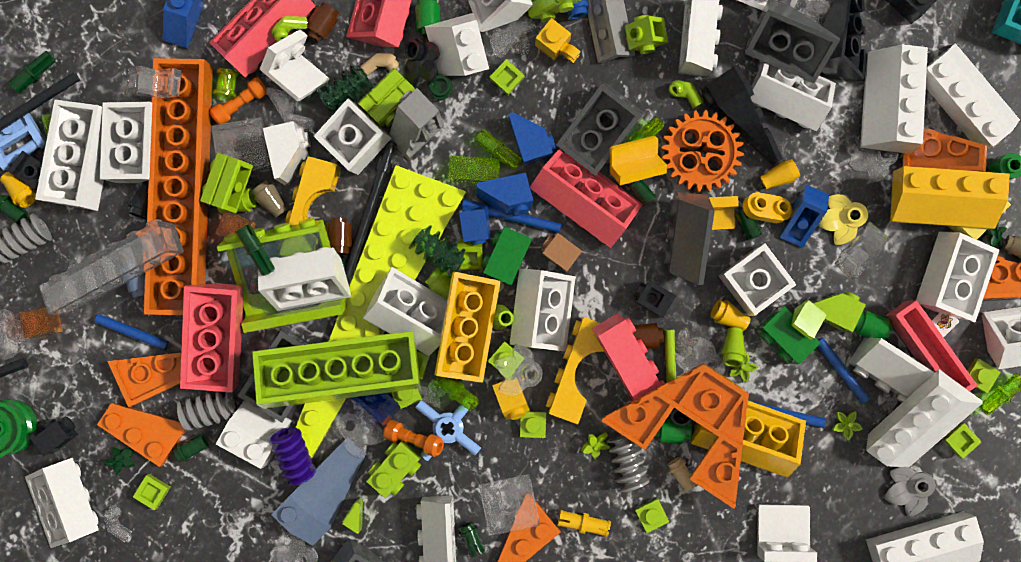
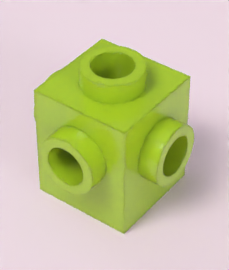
[625,15,668,54]

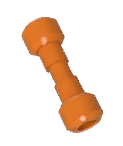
[210,77,268,126]
[383,420,444,457]

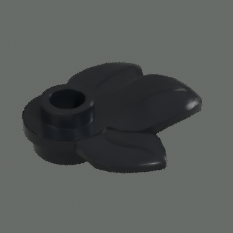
[405,38,440,85]

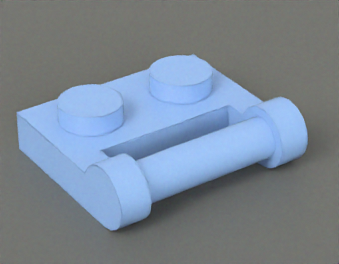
[0,113,47,171]

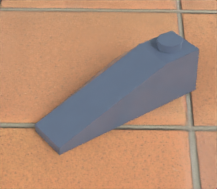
[271,436,366,546]

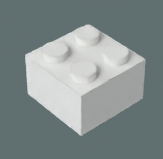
[314,99,392,175]
[718,243,796,316]

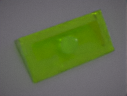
[448,155,500,183]

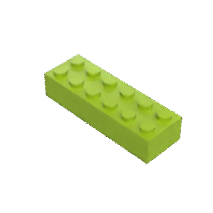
[252,331,421,409]

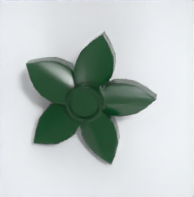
[985,219,1007,247]
[103,447,135,475]

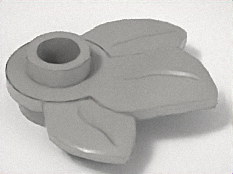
[884,467,936,516]

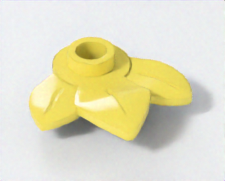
[818,194,868,245]

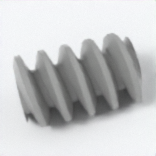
[0,213,52,263]
[177,391,236,431]
[607,436,650,492]

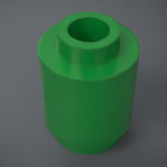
[415,0,441,37]
[989,153,1021,180]
[854,311,893,340]
[654,417,692,443]

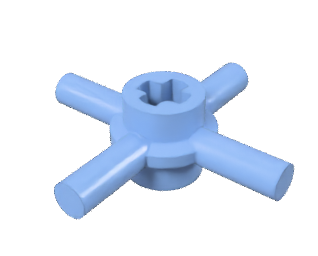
[415,395,481,461]

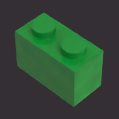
[481,226,532,286]
[757,306,821,365]

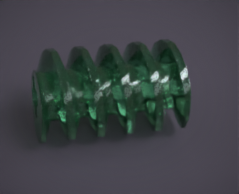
[316,65,374,114]
[409,225,465,279]

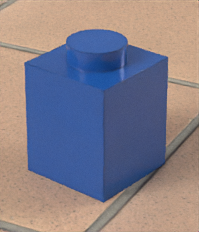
[459,204,491,245]

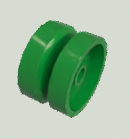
[0,399,38,457]

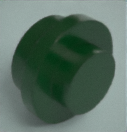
[428,75,453,100]

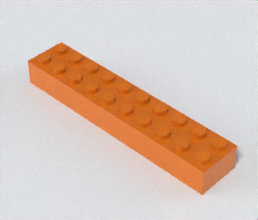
[144,58,213,315]

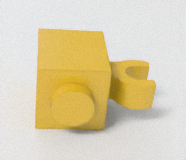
[535,18,580,63]

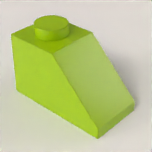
[812,291,866,332]

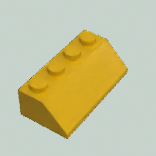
[890,166,1009,229]
[434,272,500,383]
[691,401,806,478]

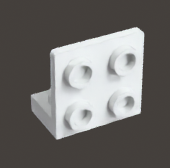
[260,30,329,101]
[757,504,817,562]

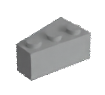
[389,88,444,160]

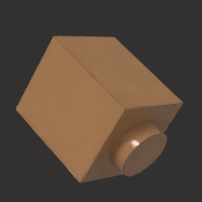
[541,233,582,273]

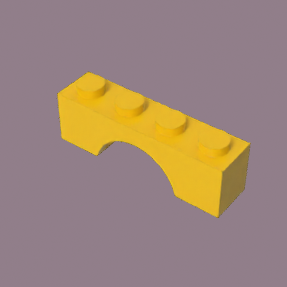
[278,156,341,256]
[546,317,604,424]

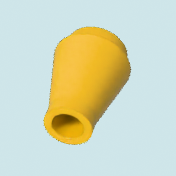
[760,159,800,190]
[0,172,36,208]
[710,300,750,331]

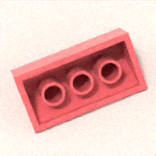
[209,0,315,77]
[346,0,411,48]
[530,148,643,248]
[180,283,244,392]

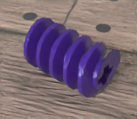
[268,427,316,485]

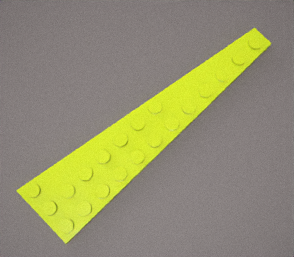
[296,165,467,458]

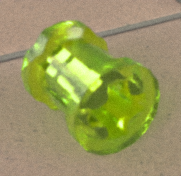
[213,68,240,99]

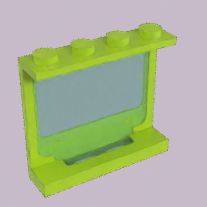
[217,218,347,333]

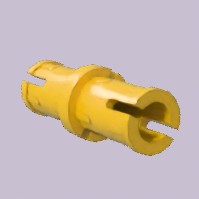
[557,510,611,537]

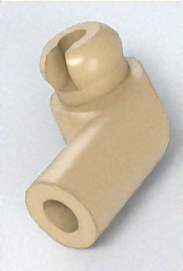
[360,53,399,76]

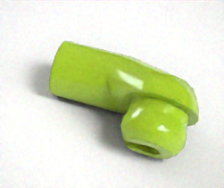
[272,16,307,42]
[669,80,704,109]

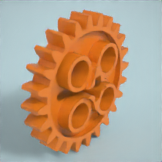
[660,110,744,193]

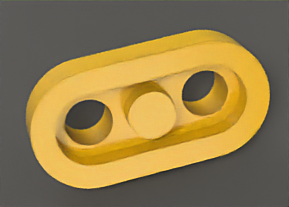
[742,192,792,223]

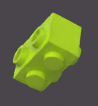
[366,441,422,499]

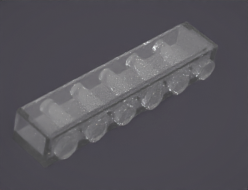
[39,219,184,315]

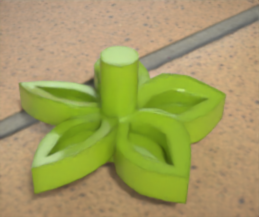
[729,352,759,383]
[832,411,862,441]
[581,432,610,459]

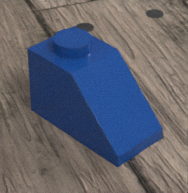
[163,0,204,49]
[508,112,556,166]
[475,173,533,216]
[780,184,829,248]

